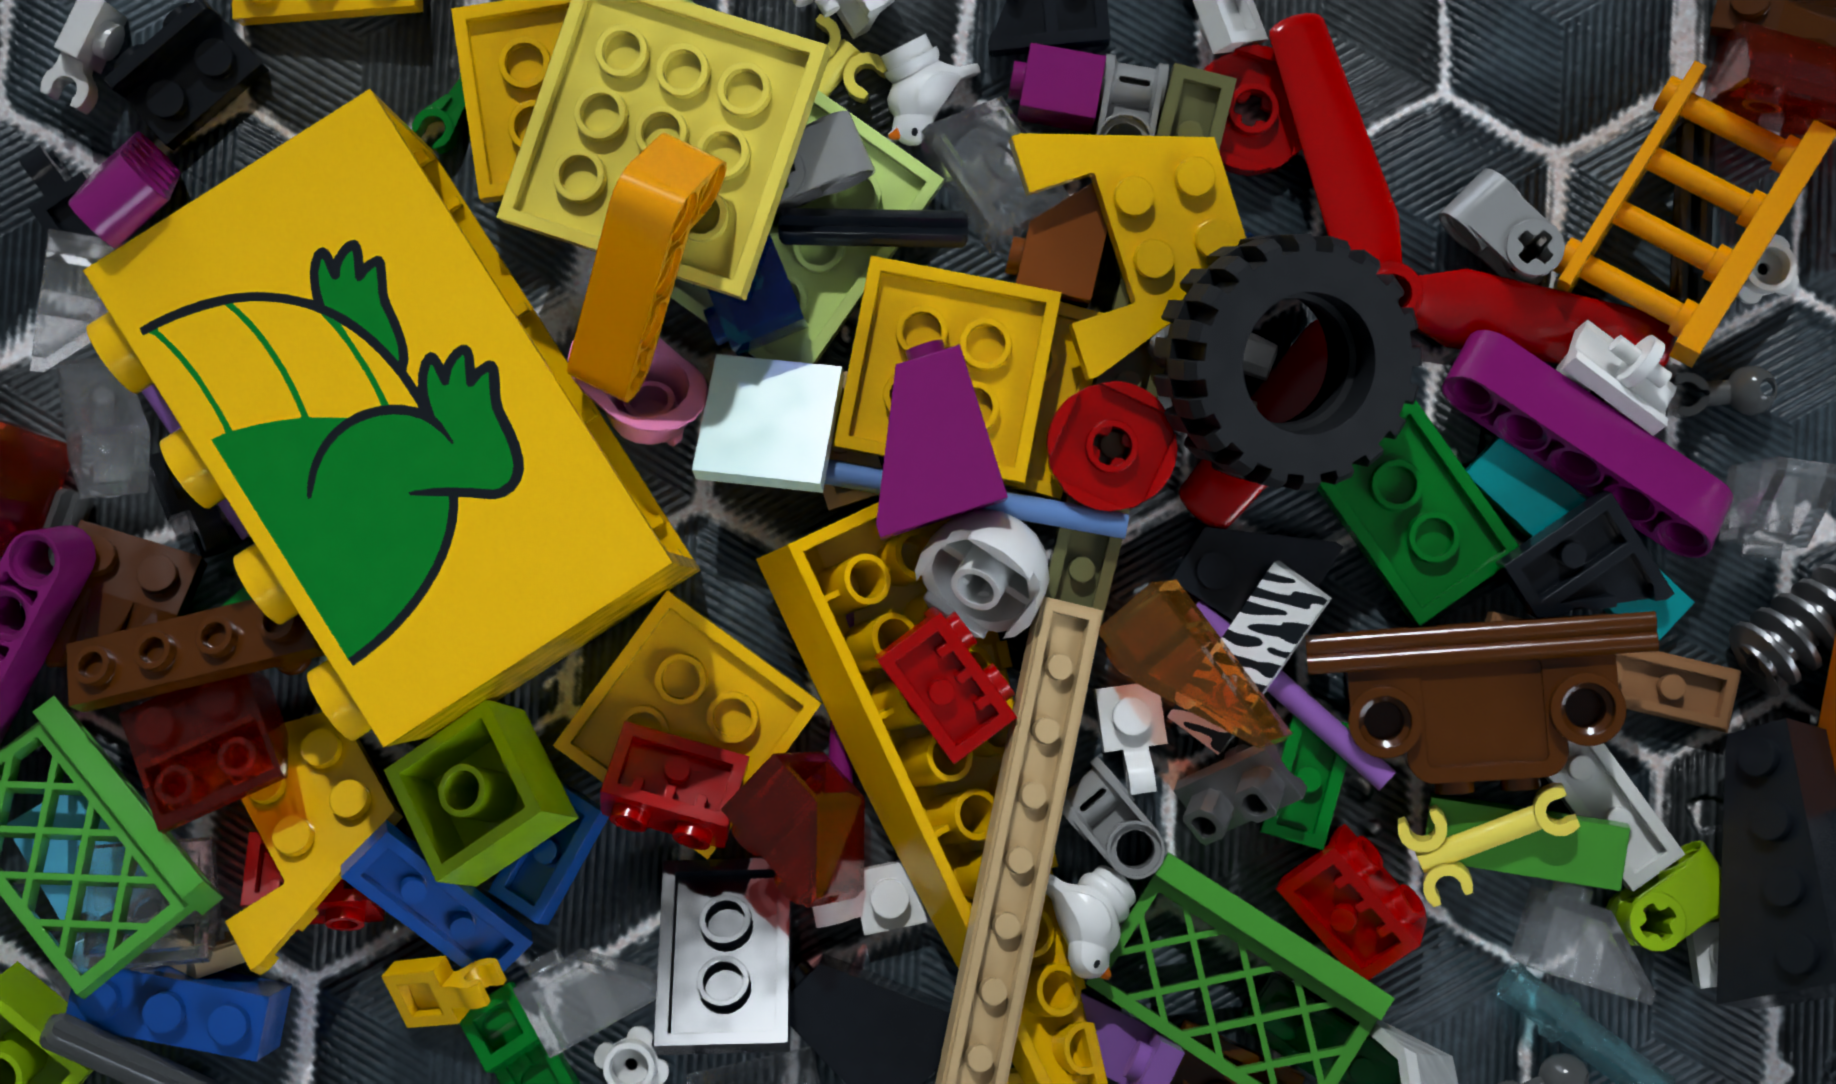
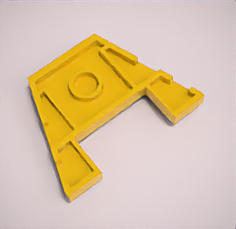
[1008,133,1246,381]
[144,712,403,976]

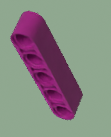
[68,131,181,249]
[1441,330,1733,558]
[0,525,96,745]

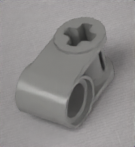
[1094,54,1169,136]
[776,111,876,214]
[1439,168,1565,285]
[1062,756,1165,879]

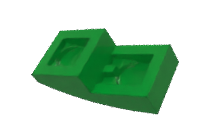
[459,982,581,1084]

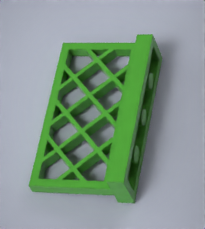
[0,696,223,999]
[1086,852,1395,1084]

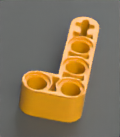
[567,132,727,403]

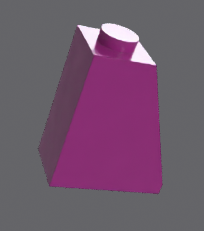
[876,339,1008,540]

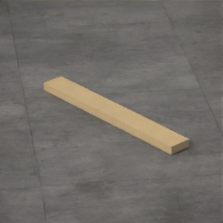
[935,596,1103,1084]

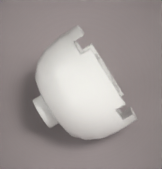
[915,509,1050,639]

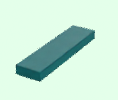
[1465,436,1695,640]

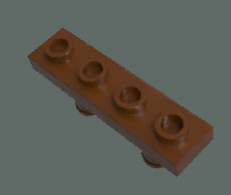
[66,599,325,713]

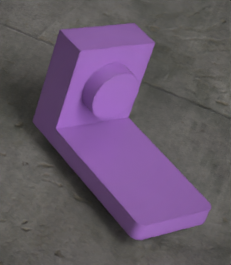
[1081,991,1185,1084]

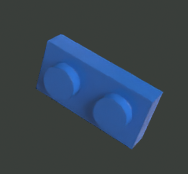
[488,781,609,925]

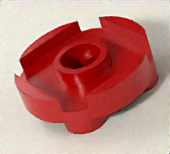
[1203,45,1302,176]
[1046,381,1178,511]

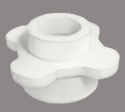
[1731,234,1799,304]
[594,1026,669,1084]

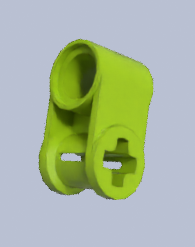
[1605,840,1722,951]

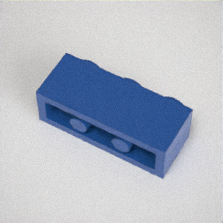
[66,949,292,1062]

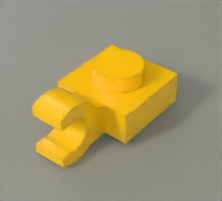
[381,956,507,1028]

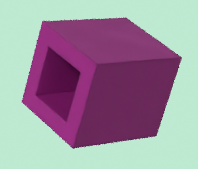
[1008,43,1106,133]

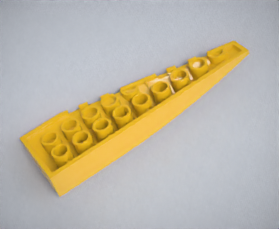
[756,502,1108,1084]

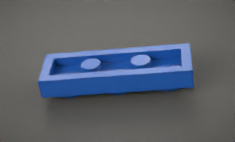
[341,820,533,972]

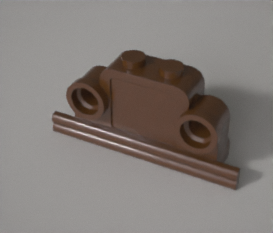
[1305,611,1659,795]

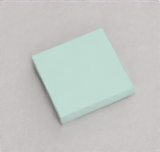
[692,354,844,493]

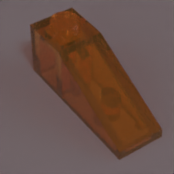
[1099,579,1293,749]

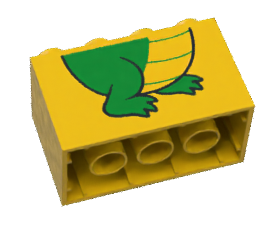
[83,89,701,748]

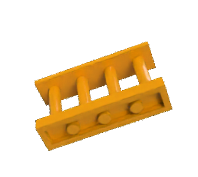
[1553,60,1836,368]

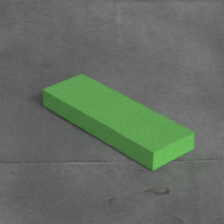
[1425,793,1630,891]

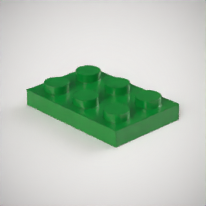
[1317,399,1519,626]

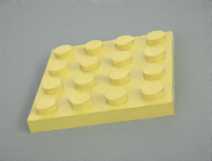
[496,0,831,301]

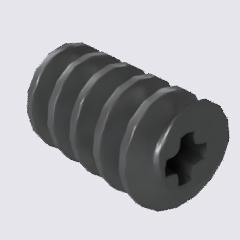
[1729,564,1836,697]

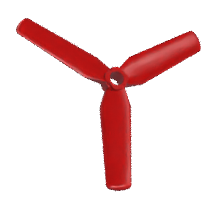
[1178,13,1675,529]

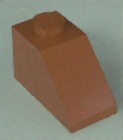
[1005,183,1107,309]

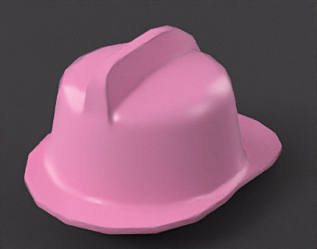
[567,337,708,447]

